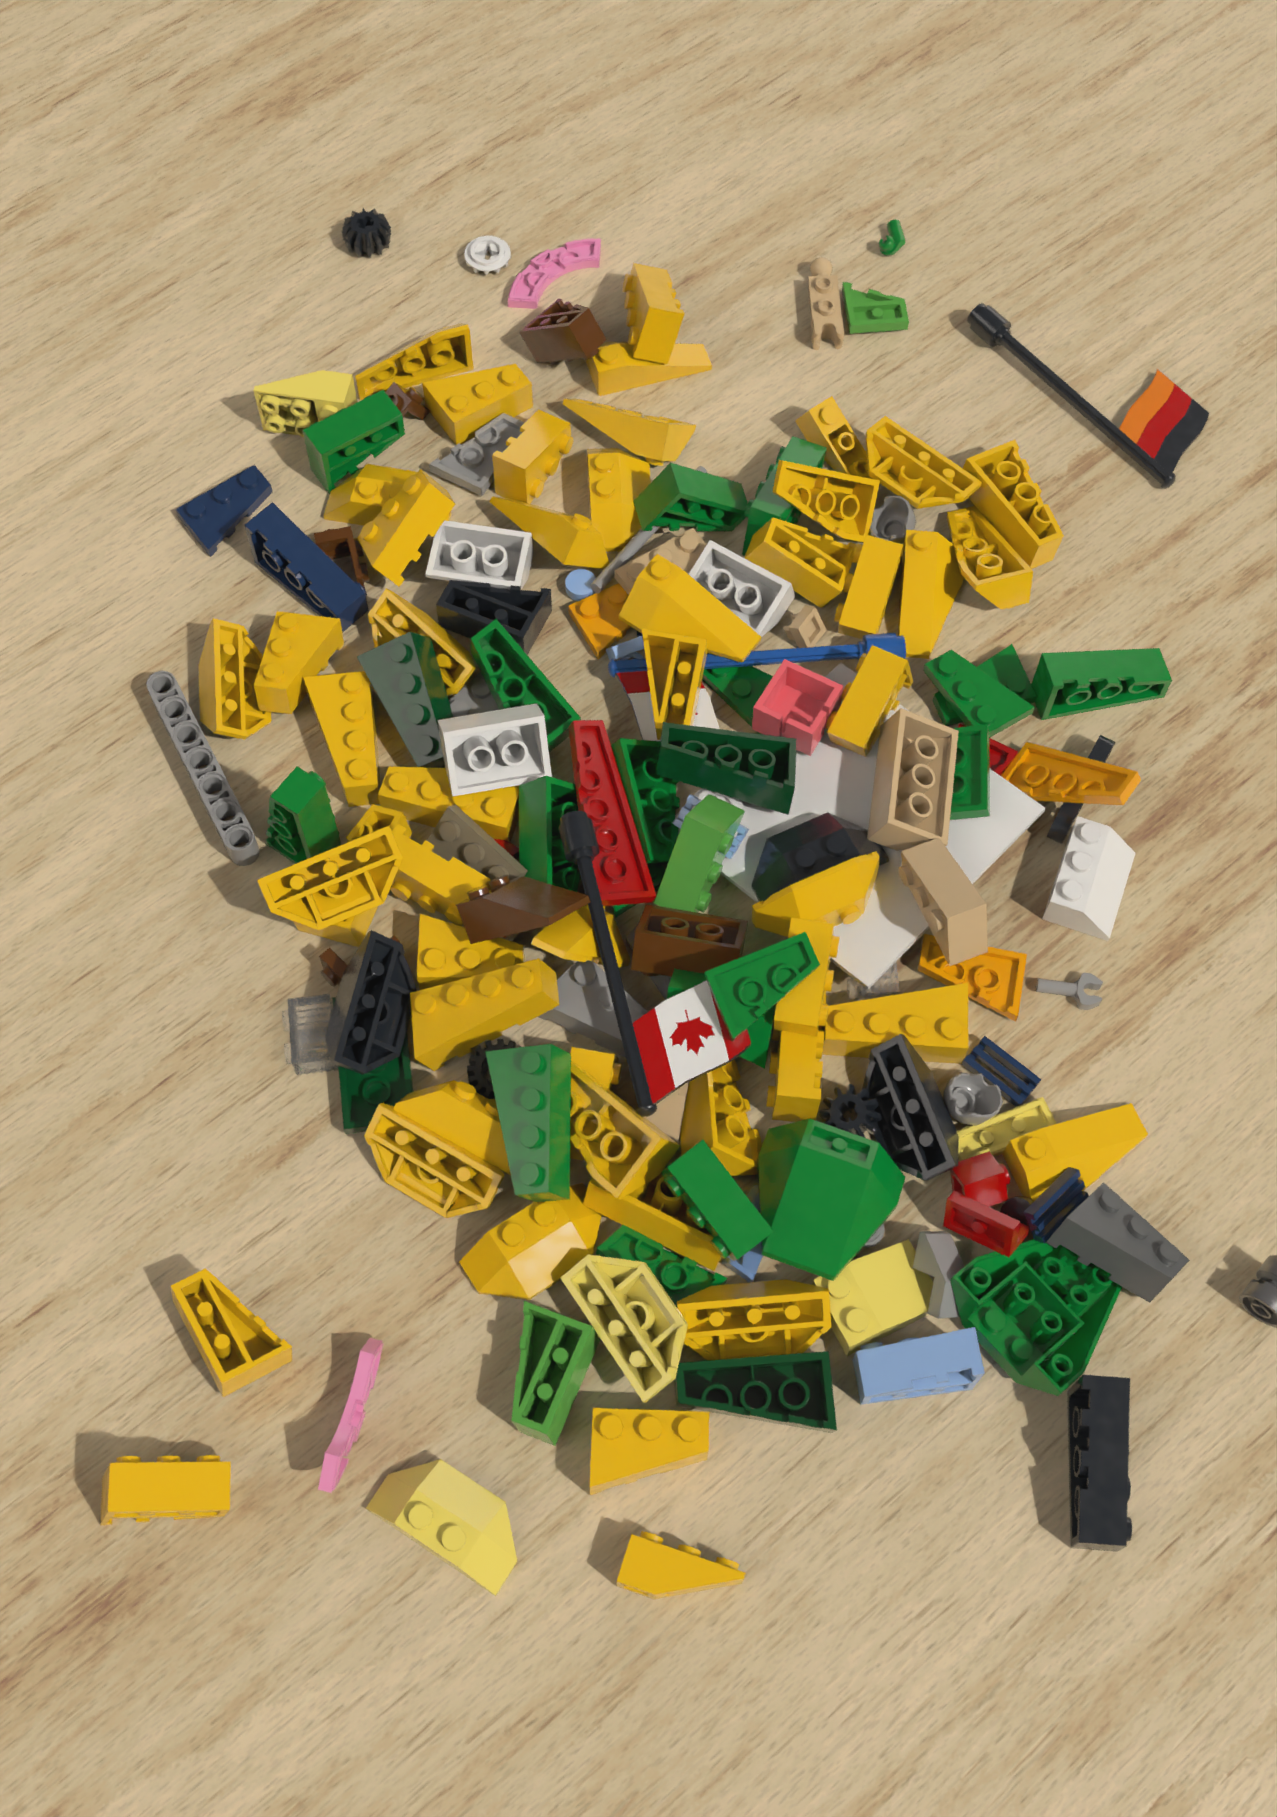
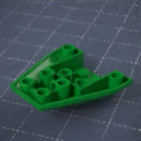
[757,1118,906,1281]
[950,1240,1122,1396]

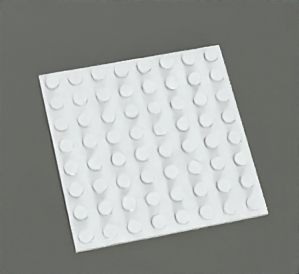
[675,663,1045,990]

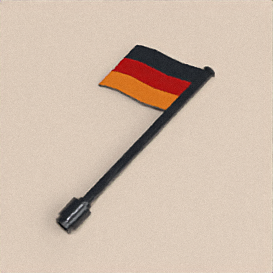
[967,303,1209,489]

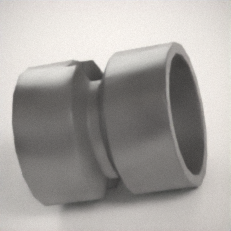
[1239,1255,1277,1327]

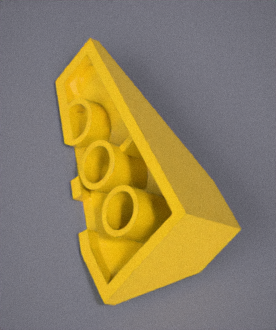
[772,460,880,542]
[490,496,609,569]
[947,506,1033,610]
[619,554,761,663]
[570,1061,680,1200]
[1002,1103,1148,1201]

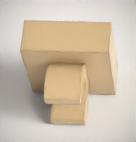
[783,605,827,648]

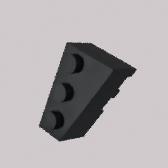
[436,580,552,655]

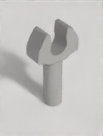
[1036,973,1103,1010]

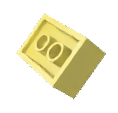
[812,1239,933,1357]

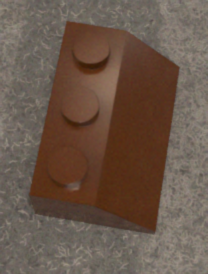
[631,904,748,977]

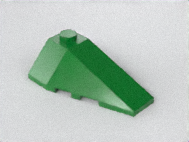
[611,738,680,864]

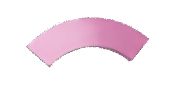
[508,239,601,309]
[318,1338,383,1493]

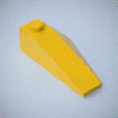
[355,323,474,400]
[585,341,712,396]
[563,398,696,466]
[898,529,964,659]
[531,904,631,968]
[680,1059,762,1176]

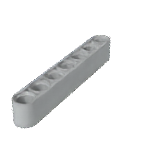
[146,671,260,866]

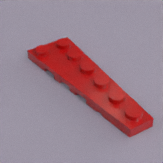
[568,720,656,906]

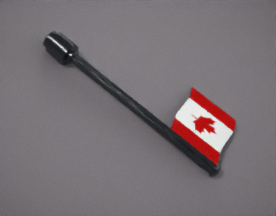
[558,811,751,1117]

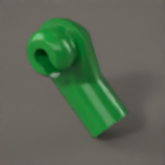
[879,219,906,256]

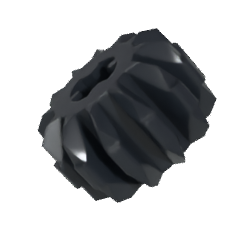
[342,208,392,258]
[819,1084,882,1138]

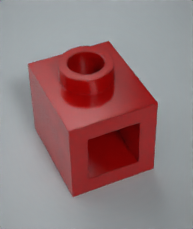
[950,1151,1010,1207]

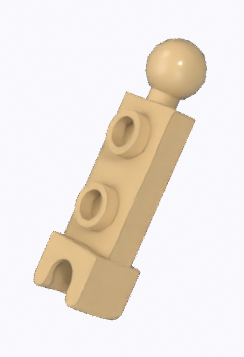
[807,257,844,350]

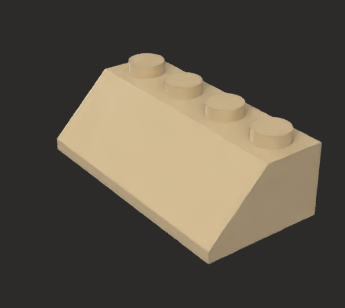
[867,708,959,851]

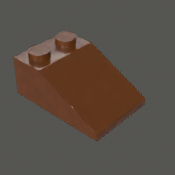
[456,875,590,944]

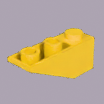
[795,396,873,479]
[616,1531,745,1599]

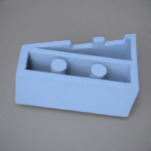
[853,1327,985,1405]

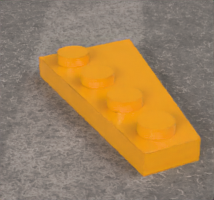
[1001,742,1141,806]

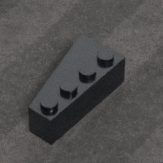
[1067,1375,1132,1552]

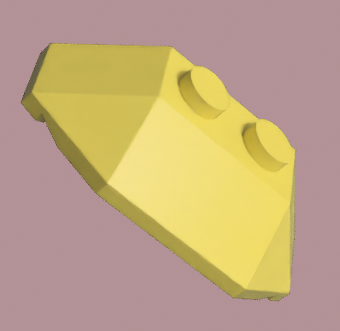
[560,1254,688,1403]
[366,1459,518,1596]

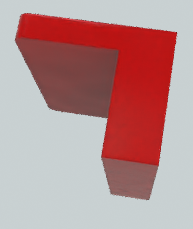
[943,1191,1029,1257]

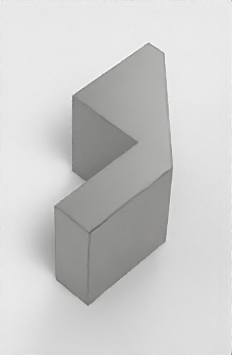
[913,1231,965,1319]

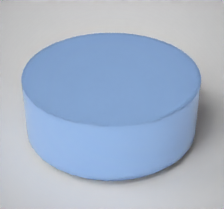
[565,569,596,601]

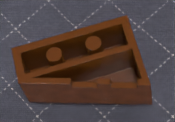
[519,299,607,364]

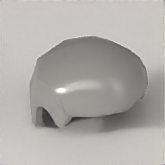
[870,496,916,544]
[943,1073,1003,1126]

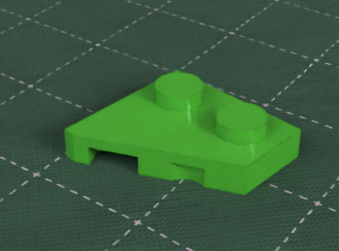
[842,282,909,334]

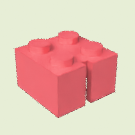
[752,659,843,756]

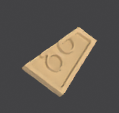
[614,528,707,595]

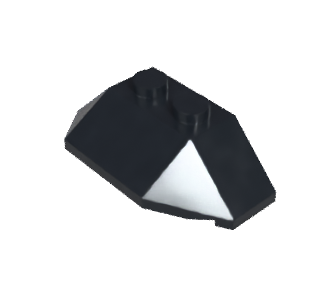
[751,812,889,901]
[325,930,417,1075]
[862,1034,959,1181]

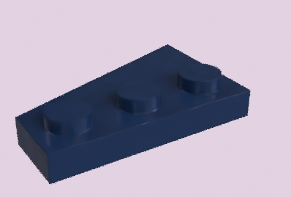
[176,465,273,557]

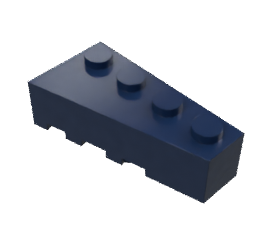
[244,502,369,633]

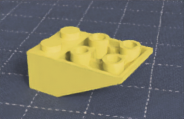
[253,370,357,437]

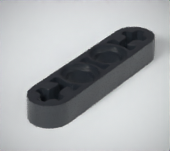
[1047,735,1115,844]

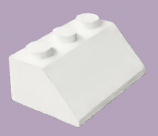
[425,520,534,589]
[689,540,795,637]
[437,704,552,797]
[1042,816,1135,941]

